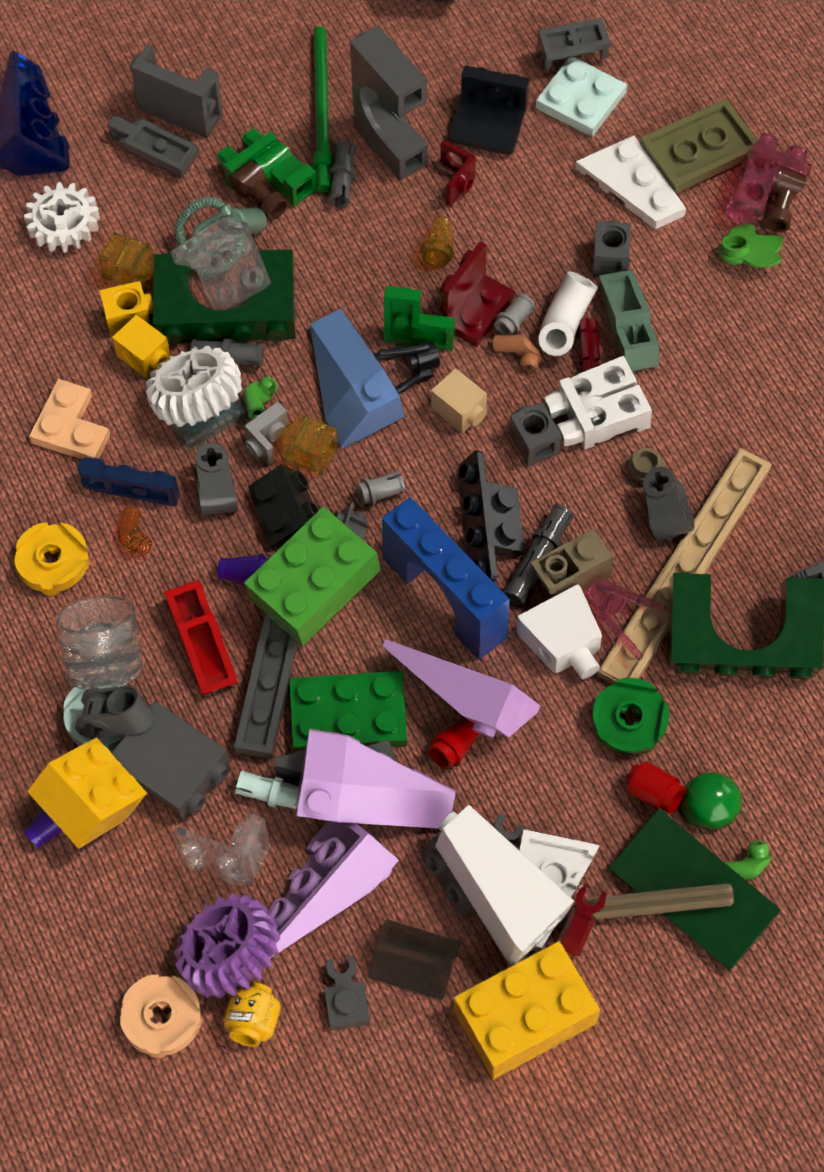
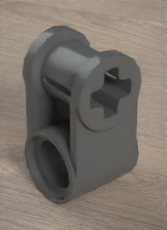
[195,443,238,516]
[643,467,695,542]
[75,685,154,739]

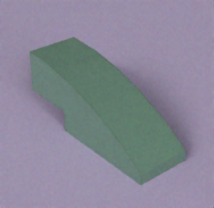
[599,270,659,371]

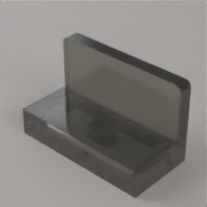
[368,919,462,1000]

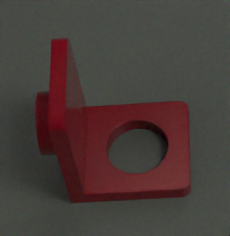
[440,140,476,207]

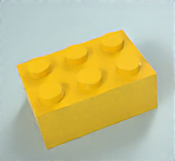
[454,941,600,1080]

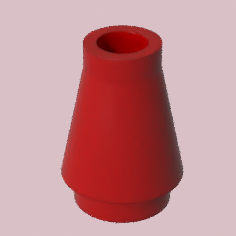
[428,717,480,770]

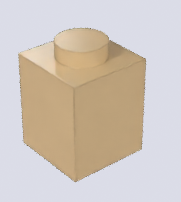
[431,368,487,433]

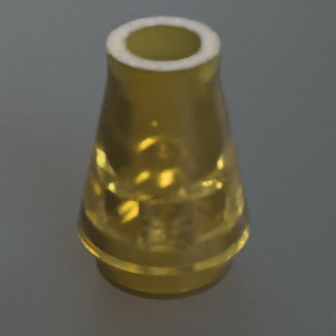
[420,216,454,268]

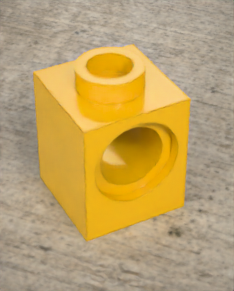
[99,281,153,338]
[112,315,170,379]

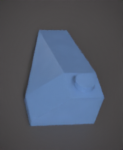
[310,309,405,449]

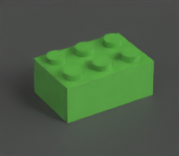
[244,506,381,647]

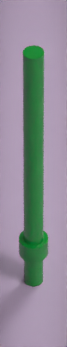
[313,26,333,193]

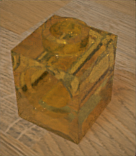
[99,232,154,287]
[280,414,338,475]

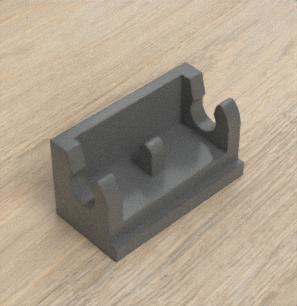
[537,17,611,71]

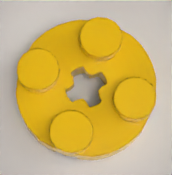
[14,522,90,596]

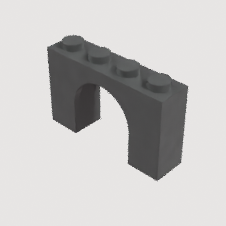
[350,26,428,181]

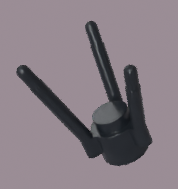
[372,340,440,394]

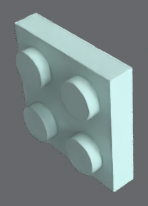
[536,56,627,137]

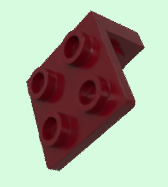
[440,241,515,347]

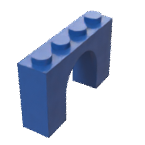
[382,497,509,660]

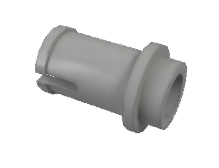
[494,294,536,335]
[357,471,405,506]

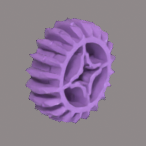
[173,893,281,1000]

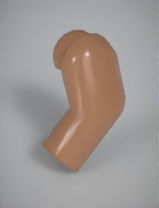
[493,335,542,372]

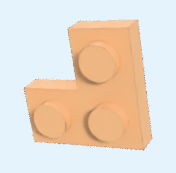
[29,379,110,460]

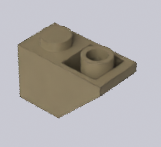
[530,529,613,594]

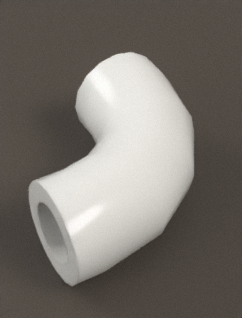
[539,271,598,356]

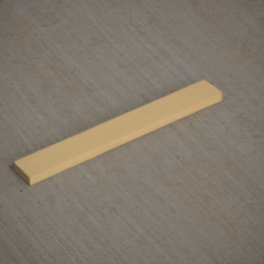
[597,448,772,684]

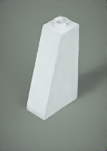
[435,805,574,966]

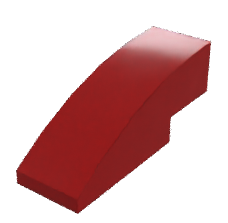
[164,580,238,696]

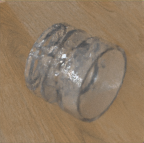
[55,596,143,690]

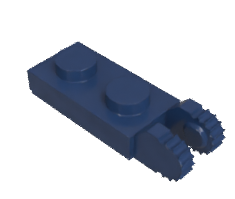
[77,457,180,506]

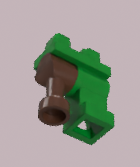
[217,128,317,220]

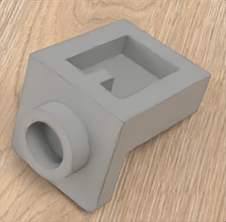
[244,402,289,466]

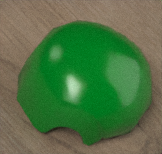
[679,772,742,831]

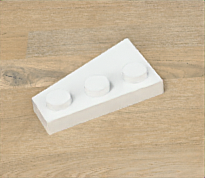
[575,136,686,229]
[519,829,600,952]

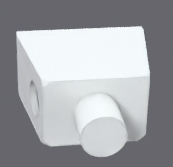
[516,584,602,679]

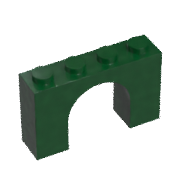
[153,249,296,345]
[668,573,824,679]

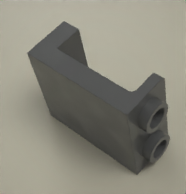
[130,44,224,138]
[111,701,230,822]

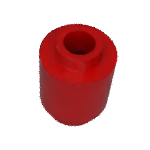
[626,761,686,814]

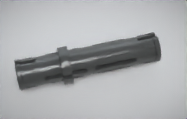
[503,504,574,606]

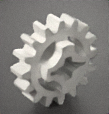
[24,182,100,252]

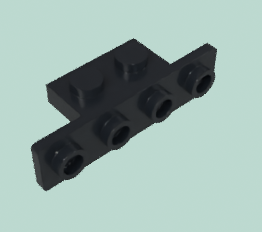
[457,450,525,582]

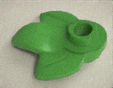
[718,223,783,268]

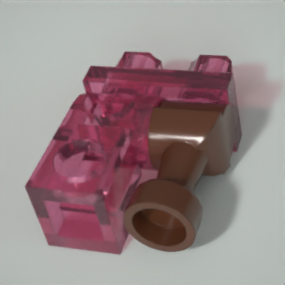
[724,133,812,232]

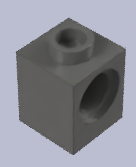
[593,221,631,276]
[509,402,562,467]

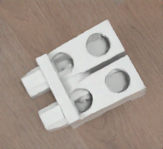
[543,356,652,450]

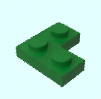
[384,286,456,351]

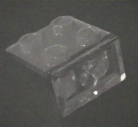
[171,217,271,310]
[173,813,270,887]

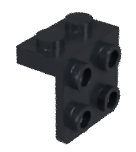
[449,65,530,155]

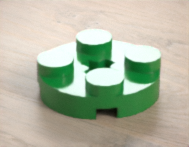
[592,678,669,755]

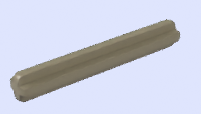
[577,883,734,920]

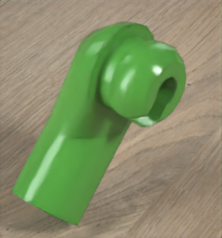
[724,840,771,880]

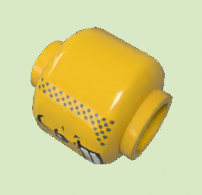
[223,983,281,1047]

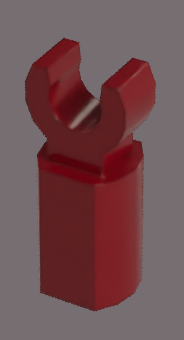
[556,882,607,956]

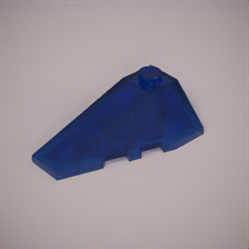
[0,50,70,176]

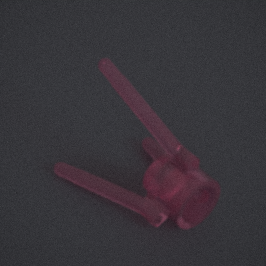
[587,578,667,659]

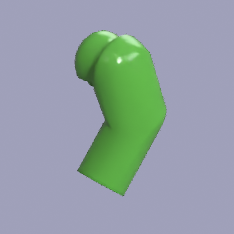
[243,376,278,420]

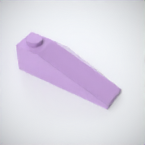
[383,639,540,738]
[296,729,456,828]
[268,821,399,958]

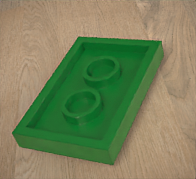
[290,671,407,753]

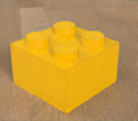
[27,737,147,849]

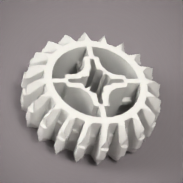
[146,346,242,427]

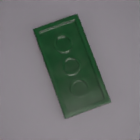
[609,809,782,972]

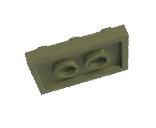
[640,99,762,193]

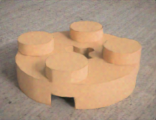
[120,974,202,1058]

